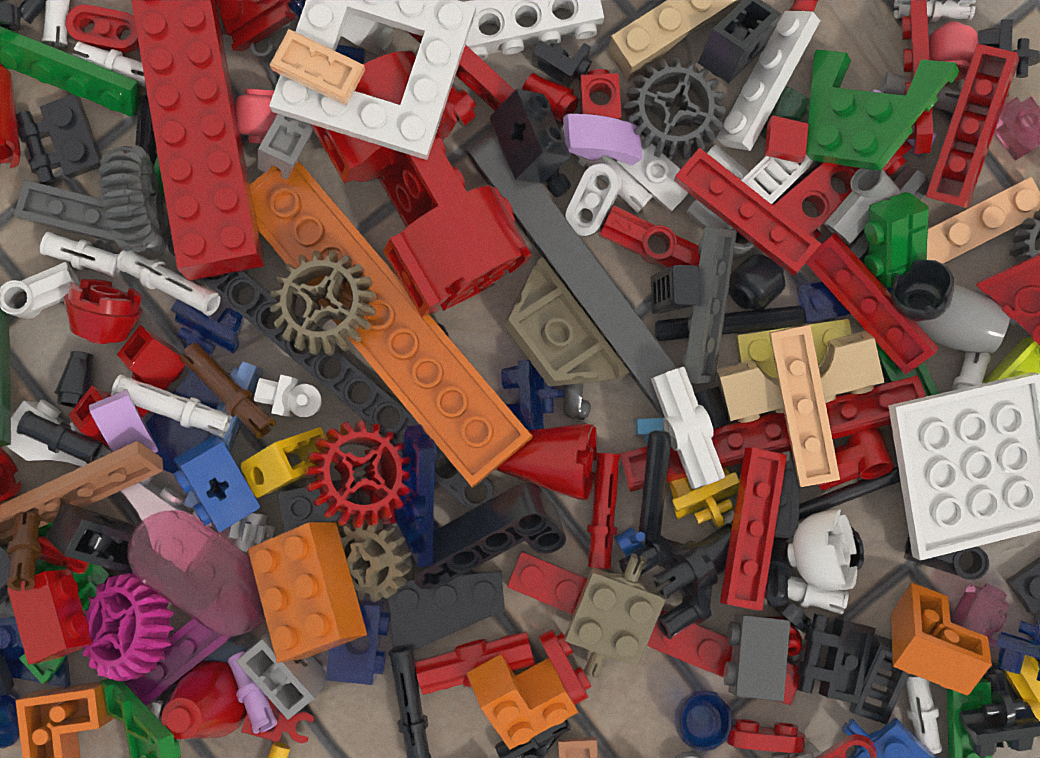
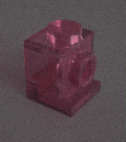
[995,96,1040,161]
[950,583,1010,648]

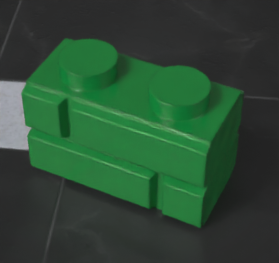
[864,192,929,288]

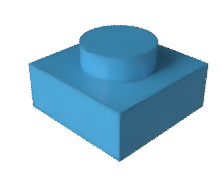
[634,418,664,442]

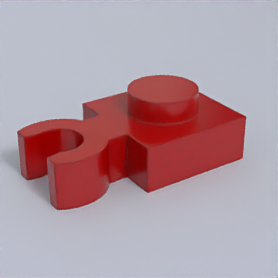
[241,697,315,744]

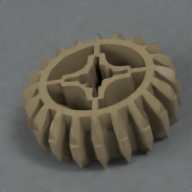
[270,250,377,355]

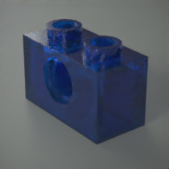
[326,600,390,685]

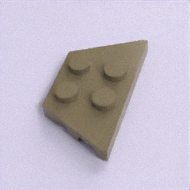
[503,257,630,386]

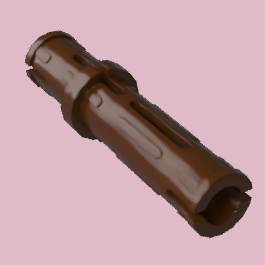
[180,342,276,439]

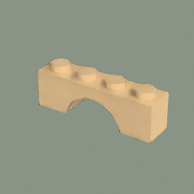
[608,0,743,81]
[717,331,884,423]

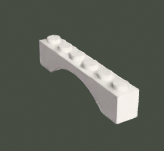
[7,400,219,573]

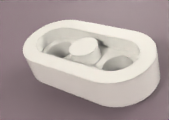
[565,162,622,236]

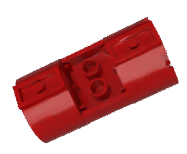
[310,51,532,318]

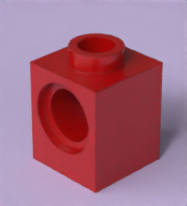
[579,69,621,120]

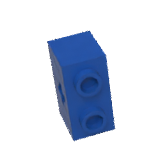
[173,435,261,533]

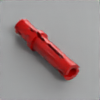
[587,453,620,569]

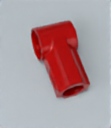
[818,429,894,491]

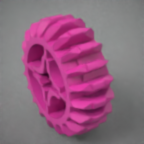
[83,573,175,681]

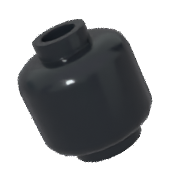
[729,254,786,310]

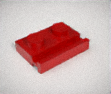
[216,0,296,52]

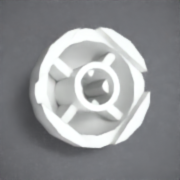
[788,509,857,591]

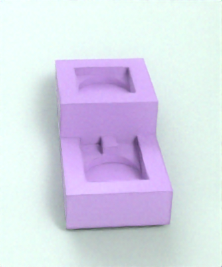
[563,114,643,165]
[89,390,159,453]

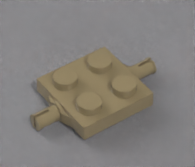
[565,554,666,678]

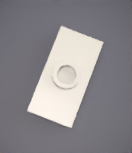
[616,135,689,214]

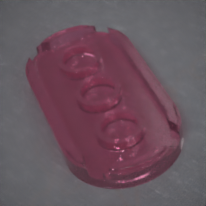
[128,510,265,636]

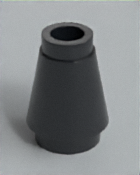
[54,351,94,408]

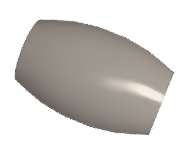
[916,285,1010,353]

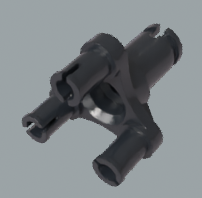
[619,521,733,640]

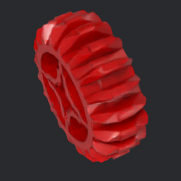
[305,420,413,528]

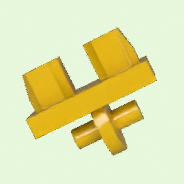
[669,467,740,528]

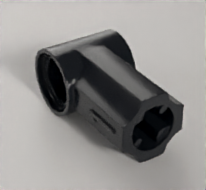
[904,535,989,580]

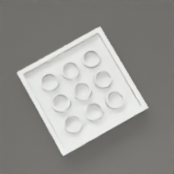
[888,372,1040,560]

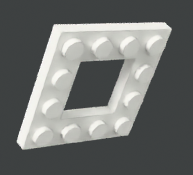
[269,0,476,160]

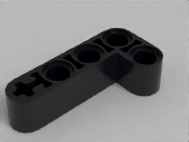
[409,483,566,590]

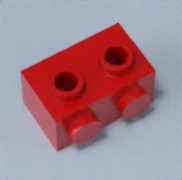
[7,569,92,665]

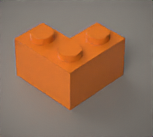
[891,582,992,696]
[467,654,578,750]
[16,681,114,758]

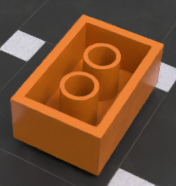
[248,522,367,663]

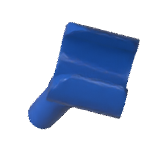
[614,527,645,557]

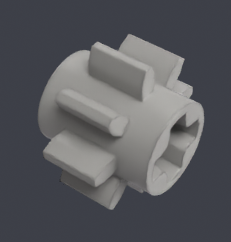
[225,511,276,552]

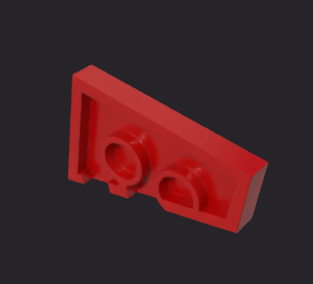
[976,253,1040,345]

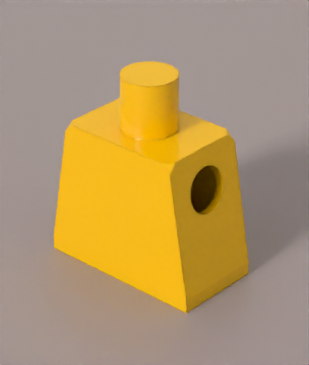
[241,427,333,498]

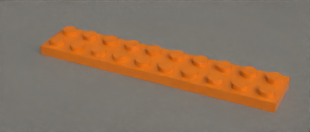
[250,161,533,488]

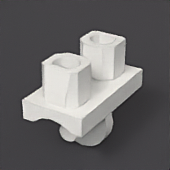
[254,375,322,418]

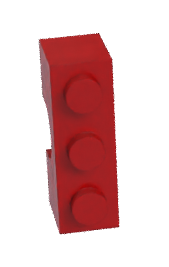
[68,325,186,448]

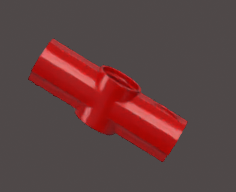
[599,205,700,268]
[415,631,535,695]

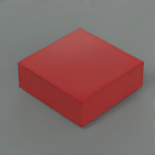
[764,115,809,163]

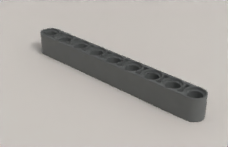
[465,129,677,418]

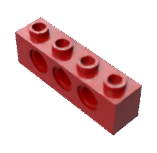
[926,44,1020,208]
[773,140,913,239]

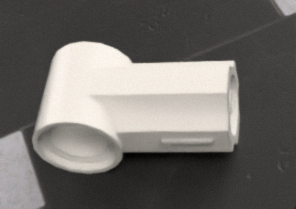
[0,262,80,319]

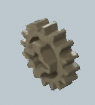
[339,518,411,602]

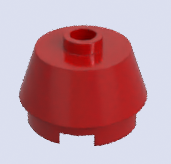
[63,279,143,344]

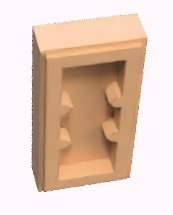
[270,29,365,106]

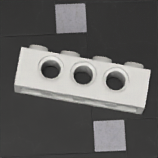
[465,0,604,60]

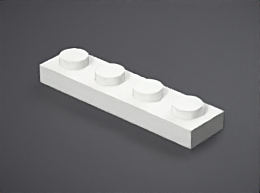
[716,11,821,151]

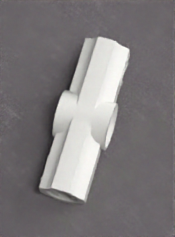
[651,367,725,489]

